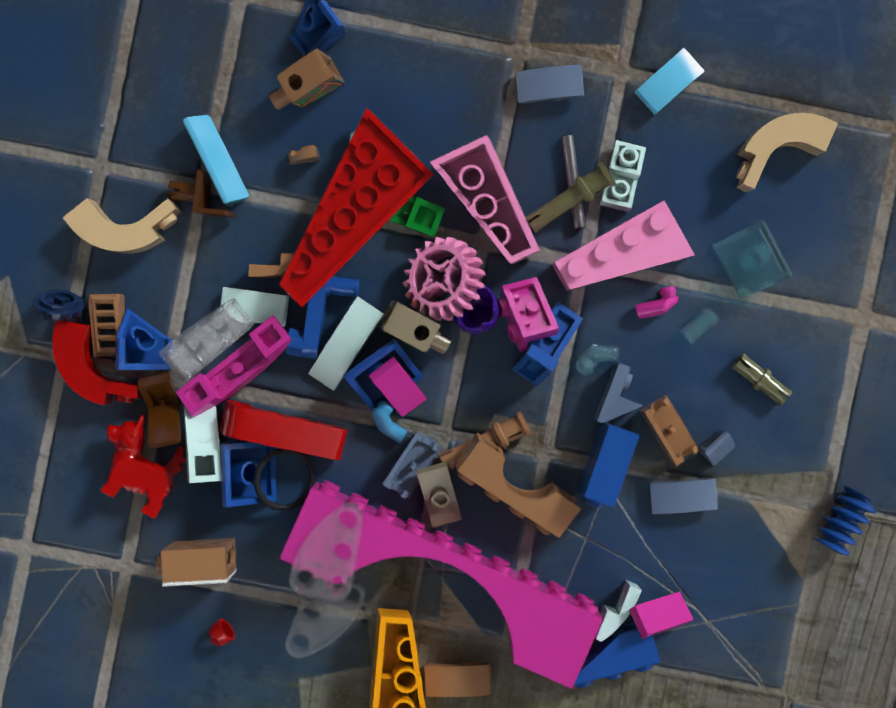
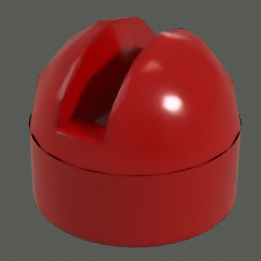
[208,618,235,646]

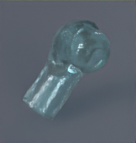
[576,345,619,375]

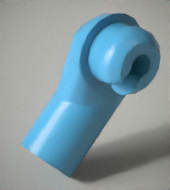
[372,401,407,444]

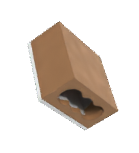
[156,538,237,586]

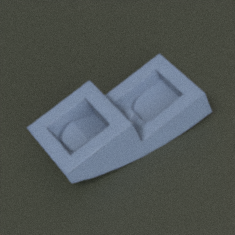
[515,65,584,104]
[650,478,718,514]

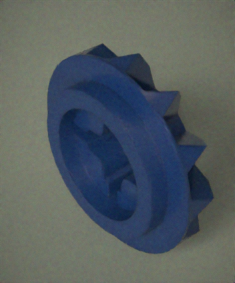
[33,290,85,321]

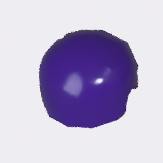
[454,285,500,335]

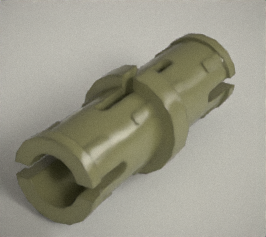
[731,353,792,406]

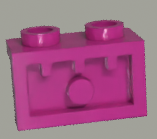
[498,277,559,352]

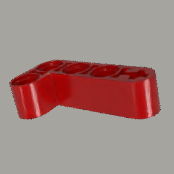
[219,399,348,460]

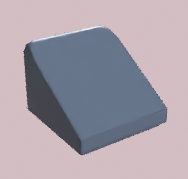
[699,430,735,466]

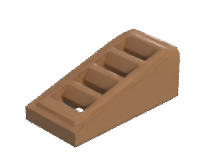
[88,294,125,357]

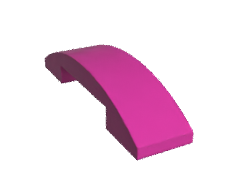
[176,315,292,417]

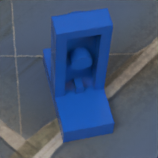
[511,302,583,386]

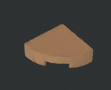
[288,145,320,165]

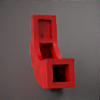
[52,320,143,405]

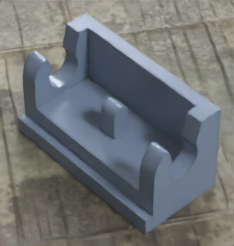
[382,430,443,499]

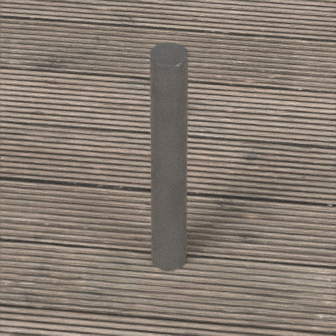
[561,135,586,229]

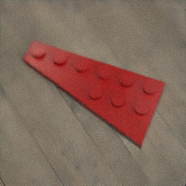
[279,108,434,308]

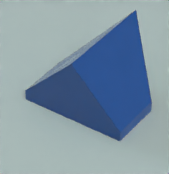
[289,0,346,57]
[115,308,174,370]

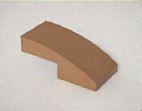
[248,253,294,278]
[424,661,492,697]

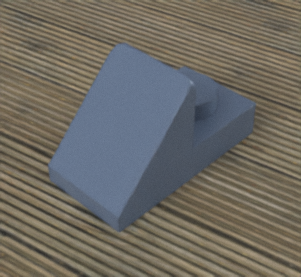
[594,362,643,423]

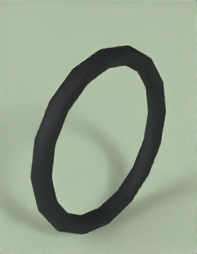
[253,448,316,511]

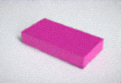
[369,357,427,417]
[629,592,694,639]

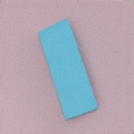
[183,115,249,207]

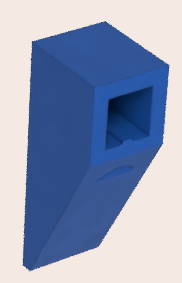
[573,623,660,688]

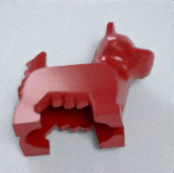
[100,414,186,519]

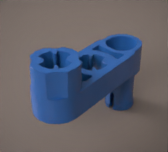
[286,276,360,359]

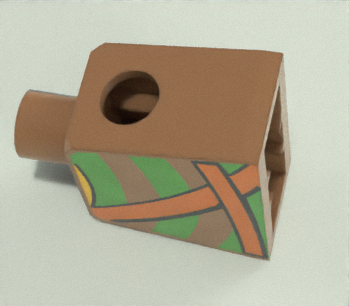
[268,48,345,110]

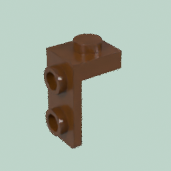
[138,372,181,449]

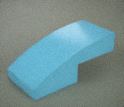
[634,48,704,115]

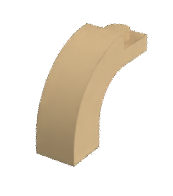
[736,113,838,192]
[62,198,182,253]

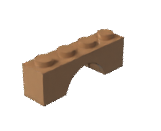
[455,433,581,538]

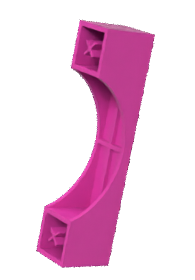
[279,480,603,689]

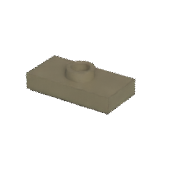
[416,462,462,528]

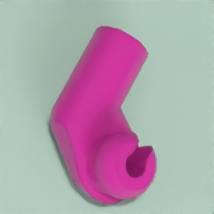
[636,286,679,319]

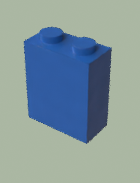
[577,422,640,510]

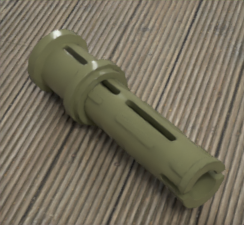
[525,161,617,233]

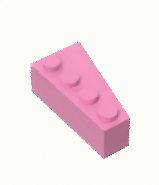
[430,135,541,264]
[551,201,695,291]

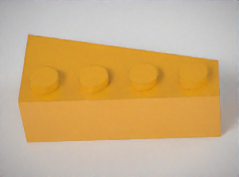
[369,608,426,708]

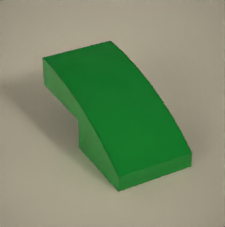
[388,196,445,238]

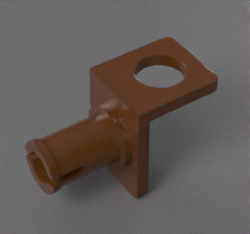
[167,170,237,219]

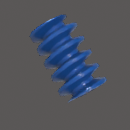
[812,485,877,556]

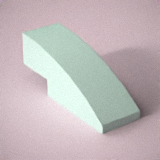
[308,296,385,391]

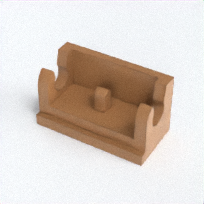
[639,395,699,466]

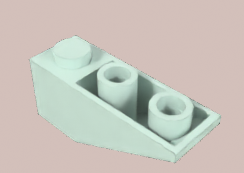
[183,404,222,483]

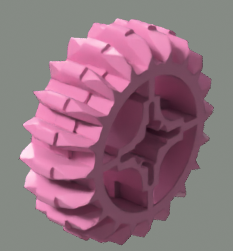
[402,237,486,321]

